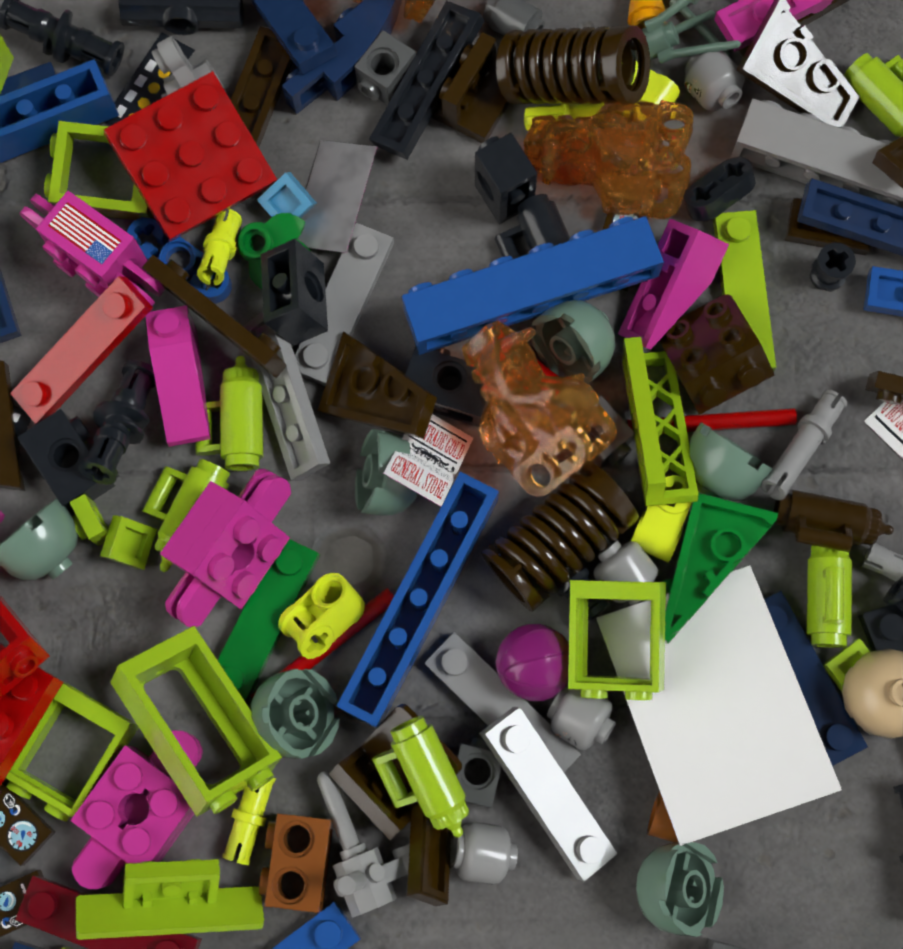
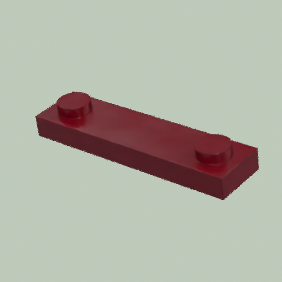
[15,875,202,949]

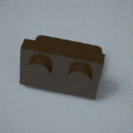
[659,294,775,415]
[329,704,462,840]

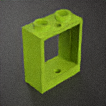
[44,121,154,220]
[568,580,666,700]
[6,682,139,822]

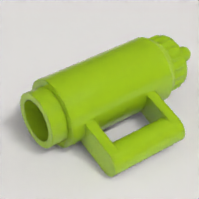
[843,53,903,137]
[195,355,263,471]
[142,459,230,572]
[807,545,852,648]
[372,715,469,838]

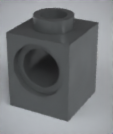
[354,30,416,105]
[456,738,502,808]

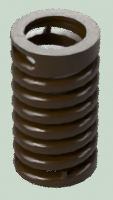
[496,25,650,105]
[481,462,639,612]

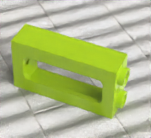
[110,626,282,817]

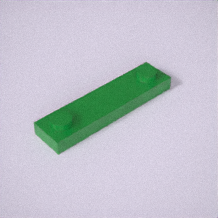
[218,539,320,704]

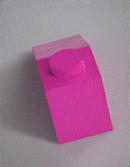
[618,219,729,350]
[146,305,211,447]

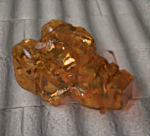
[523,100,694,219]
[461,320,617,497]

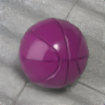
[496,624,569,701]

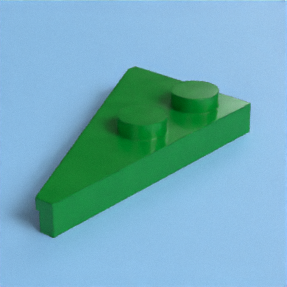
[665,493,778,644]

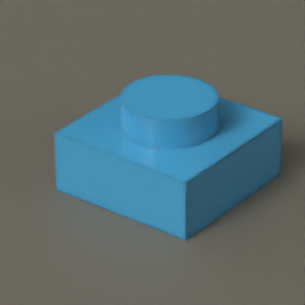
[257,172,317,218]

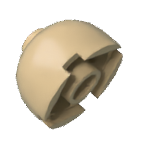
[842,649,903,739]

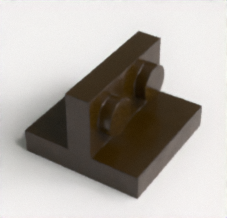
[431,32,518,143]

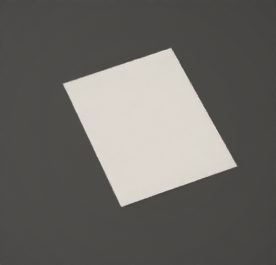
[596,565,842,846]

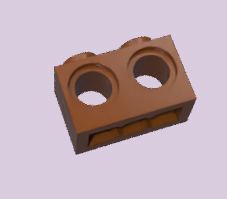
[259,813,334,913]

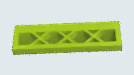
[622,337,699,506]

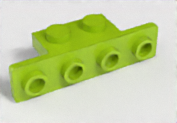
[76,859,264,940]

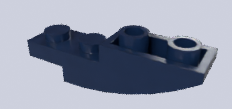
[282,0,402,114]

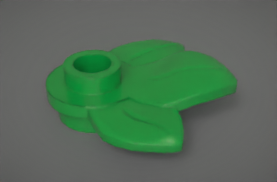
[237,213,311,290]

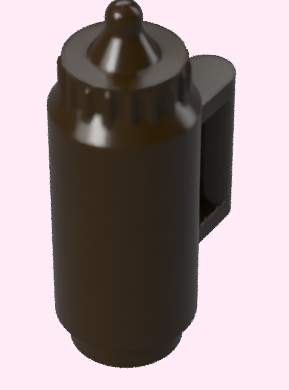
[773,489,894,552]

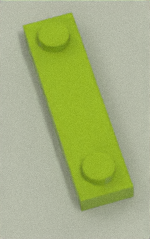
[713,210,776,372]

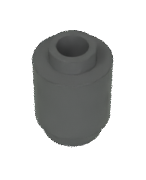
[483,0,545,36]

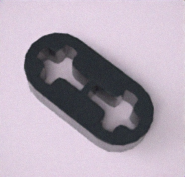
[684,157,756,221]

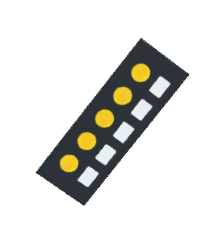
[105,32,195,126]

